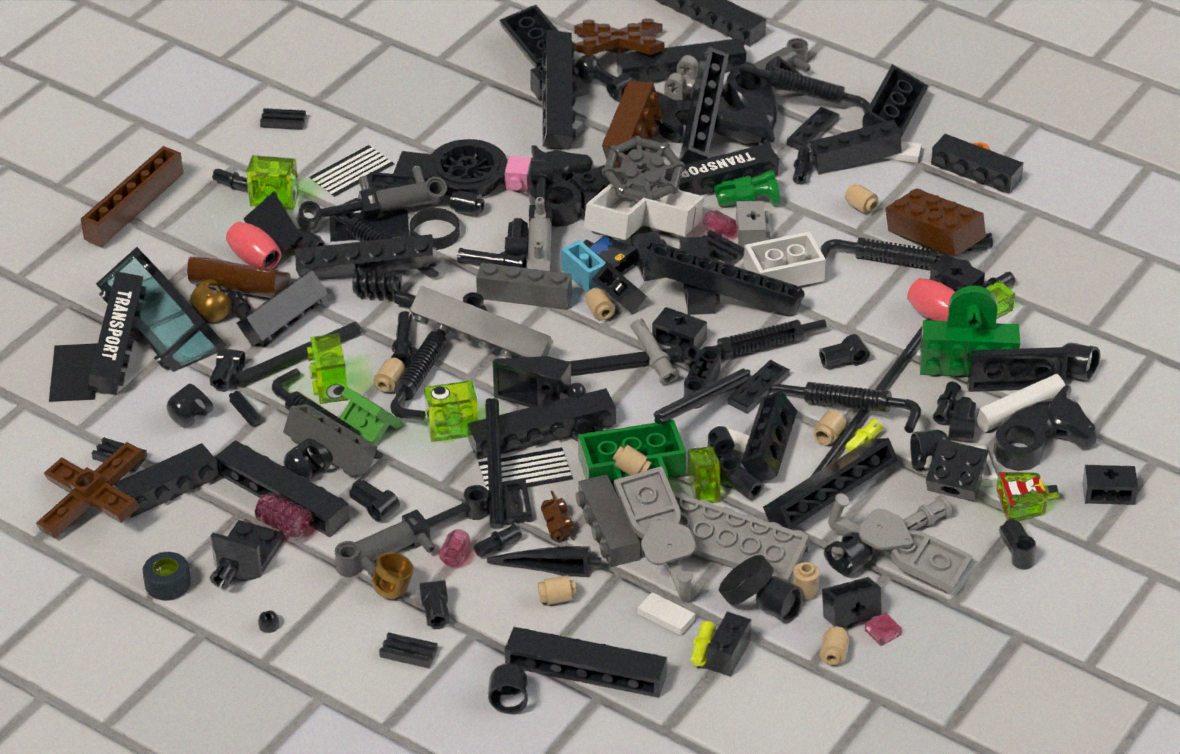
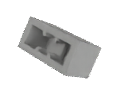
[736,201,770,247]

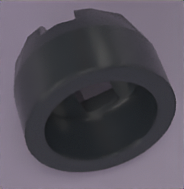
[258,610,280,633]

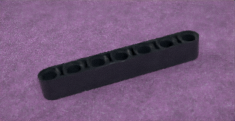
[645,243,805,316]

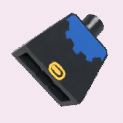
[583,236,637,275]

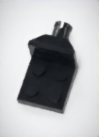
[210,520,285,589]

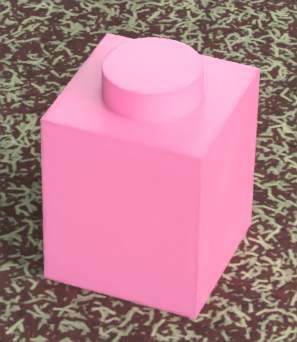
[505,156,531,192]

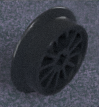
[427,139,507,197]

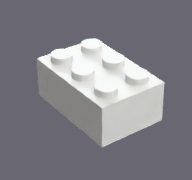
[744,231,826,286]

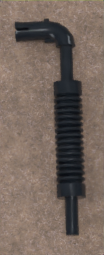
[677,319,827,364]

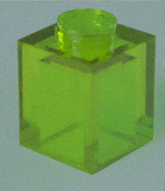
[986,281,1015,319]

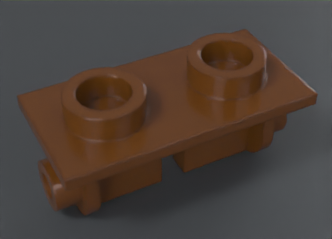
[541,491,575,542]

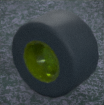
[143,551,191,601]

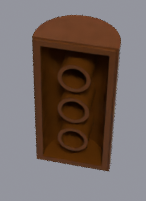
[187,256,291,298]

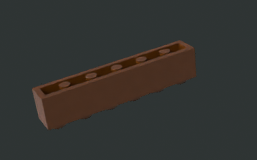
[80,146,184,247]

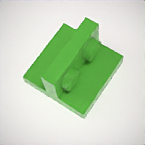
[339,386,403,445]

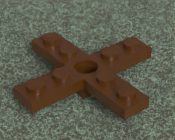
[574,18,665,56]
[36,442,146,539]

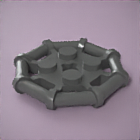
[601,135,685,201]

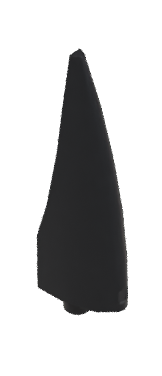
[487,546,602,577]

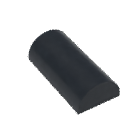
[499,5,574,68]
[862,64,929,137]

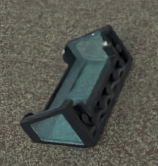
[96,247,227,372]

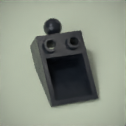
[492,356,586,407]

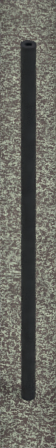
[810,318,933,477]

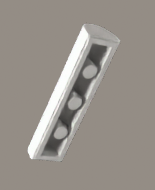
[976,374,1065,432]

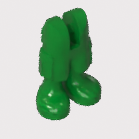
[714,170,781,207]

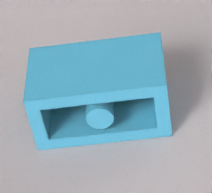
[561,240,606,293]

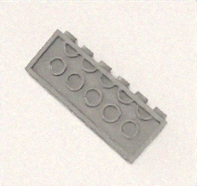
[673,492,810,582]

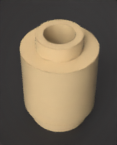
[845,184,878,214]
[586,288,615,321]
[373,358,405,393]
[814,410,847,445]
[612,445,651,476]
[793,562,819,601]
[537,575,576,605]
[819,626,849,665]

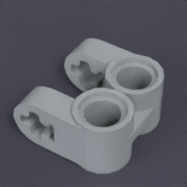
[664,55,699,100]

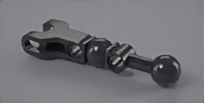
[576,55,691,142]

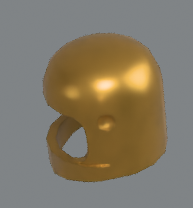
[190,279,232,323]
[372,552,414,599]

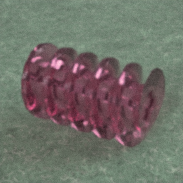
[255,494,311,538]

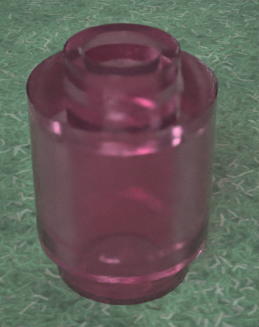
[703,210,737,239]
[439,529,471,567]

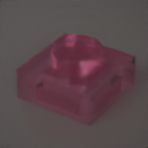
[865,613,902,646]

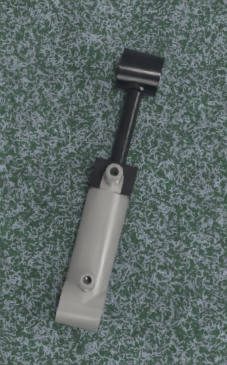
[527,160,553,271]

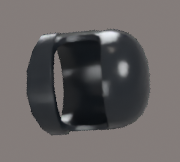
[1062,342,1101,381]
[166,383,214,427]
[910,429,950,469]
[283,438,331,480]
[823,532,873,577]
[756,576,802,623]
[488,663,528,715]

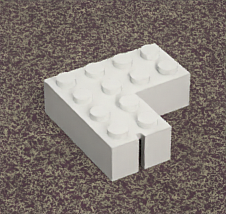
[583,177,704,241]

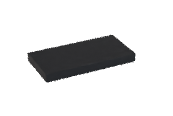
[967,347,1069,391]

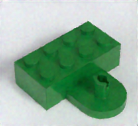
[919,286,1020,377]
[578,419,686,486]

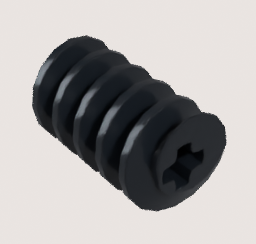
[352,268,402,299]

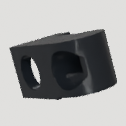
[707,426,735,475]

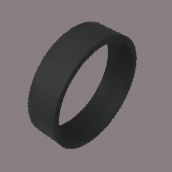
[410,208,460,250]
[718,555,774,605]

